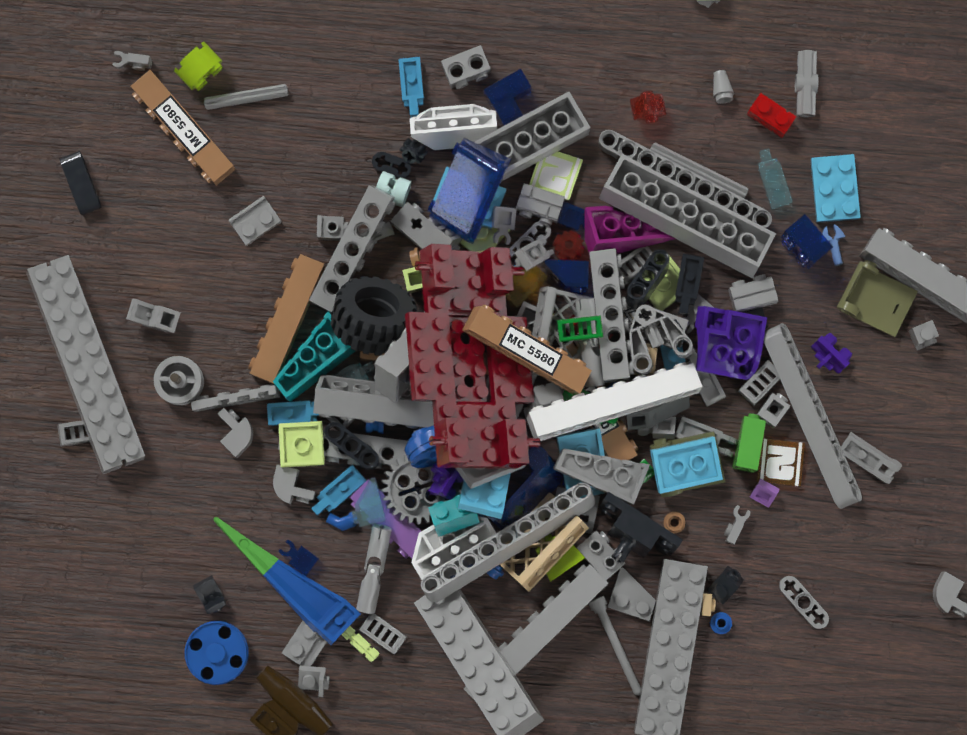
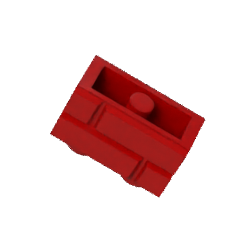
[747,93,797,138]

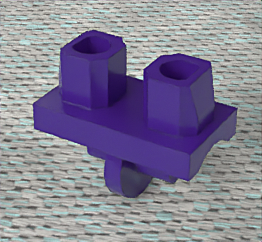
[811,333,852,374]
[428,464,464,500]

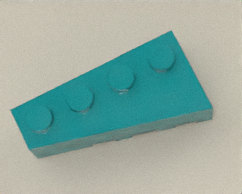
[273,311,355,402]

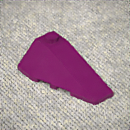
[585,206,676,256]

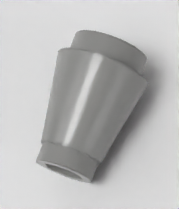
[713,70,734,104]

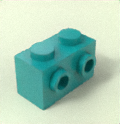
[428,494,480,537]

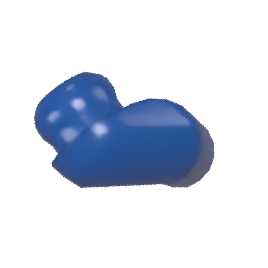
[326,512,359,531]

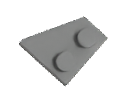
[608,568,656,621]

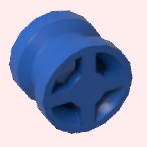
[366,421,384,434]

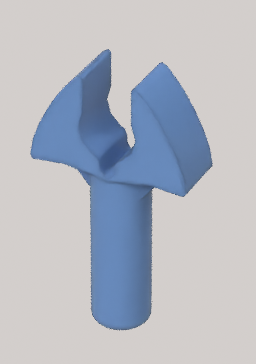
[821,224,845,266]

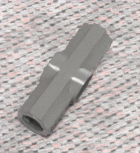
[795,50,818,117]

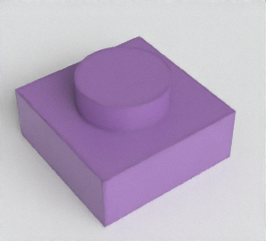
[750,479,780,508]

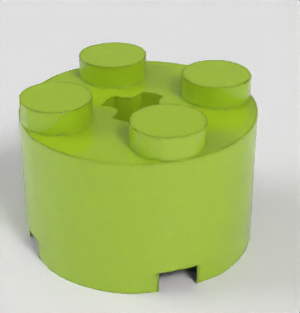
[174,42,223,91]

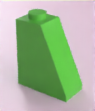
[732,413,766,473]

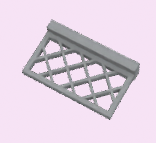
[530,287,593,375]

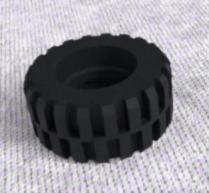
[331,276,417,356]

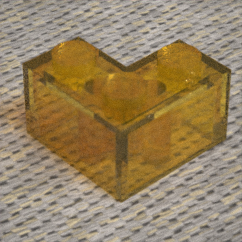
[505,266,547,310]

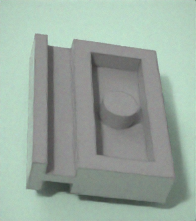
[229,196,282,246]
[282,621,327,666]

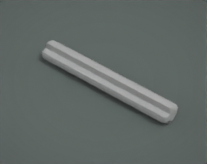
[204,84,288,110]

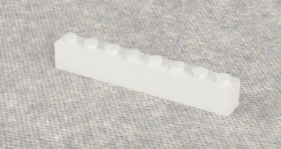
[527,362,702,441]

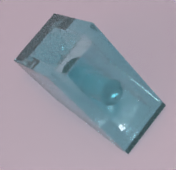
[352,478,386,528]

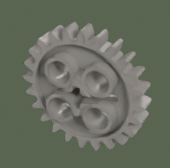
[381,455,446,524]

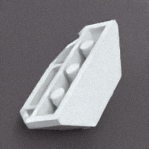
[410,104,497,150]
[411,516,496,580]

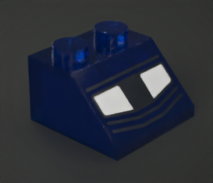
[545,260,589,295]

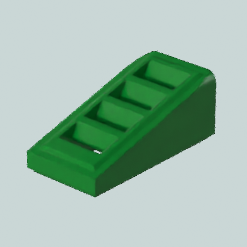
[557,315,603,342]

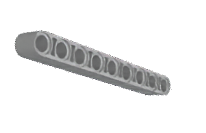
[598,130,772,229]
[764,323,862,509]
[421,483,595,602]

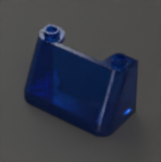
[427,138,512,244]
[484,446,563,530]

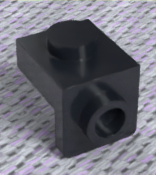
[707,566,744,604]
[193,575,226,614]

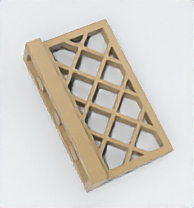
[499,492,588,592]

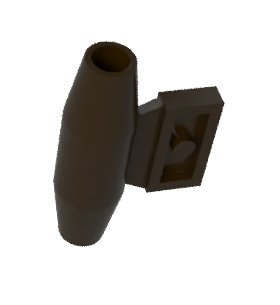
[250,666,333,735]

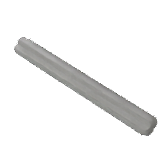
[650,143,748,198]

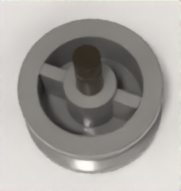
[154,356,204,405]

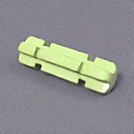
[342,626,379,662]

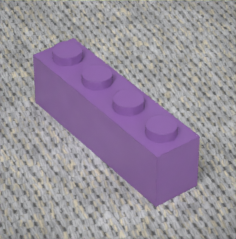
[350,479,422,559]

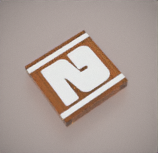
[757,439,805,487]

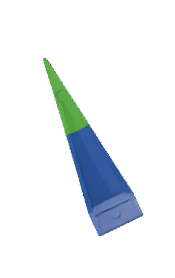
[214,517,361,645]

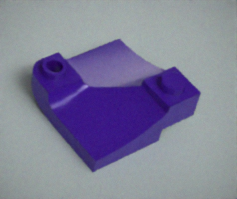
[694,306,767,380]

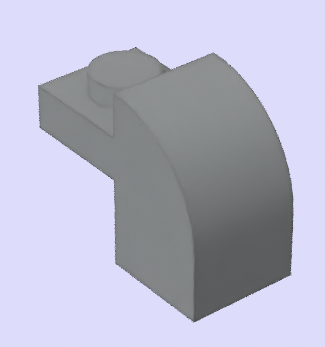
[126,299,181,333]
[218,408,253,458]
[273,465,316,504]
[933,572,967,618]

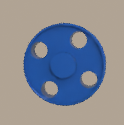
[404,425,437,468]
[185,621,249,685]

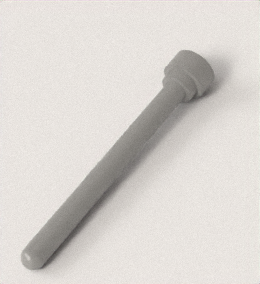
[588,596,641,696]

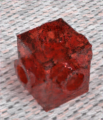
[630,91,666,123]
[552,230,585,263]

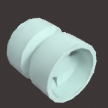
[376,171,412,207]

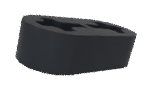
[372,152,411,179]

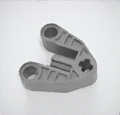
[629,305,693,375]

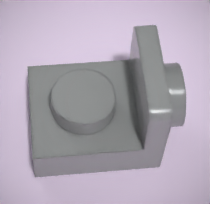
[298,666,330,697]

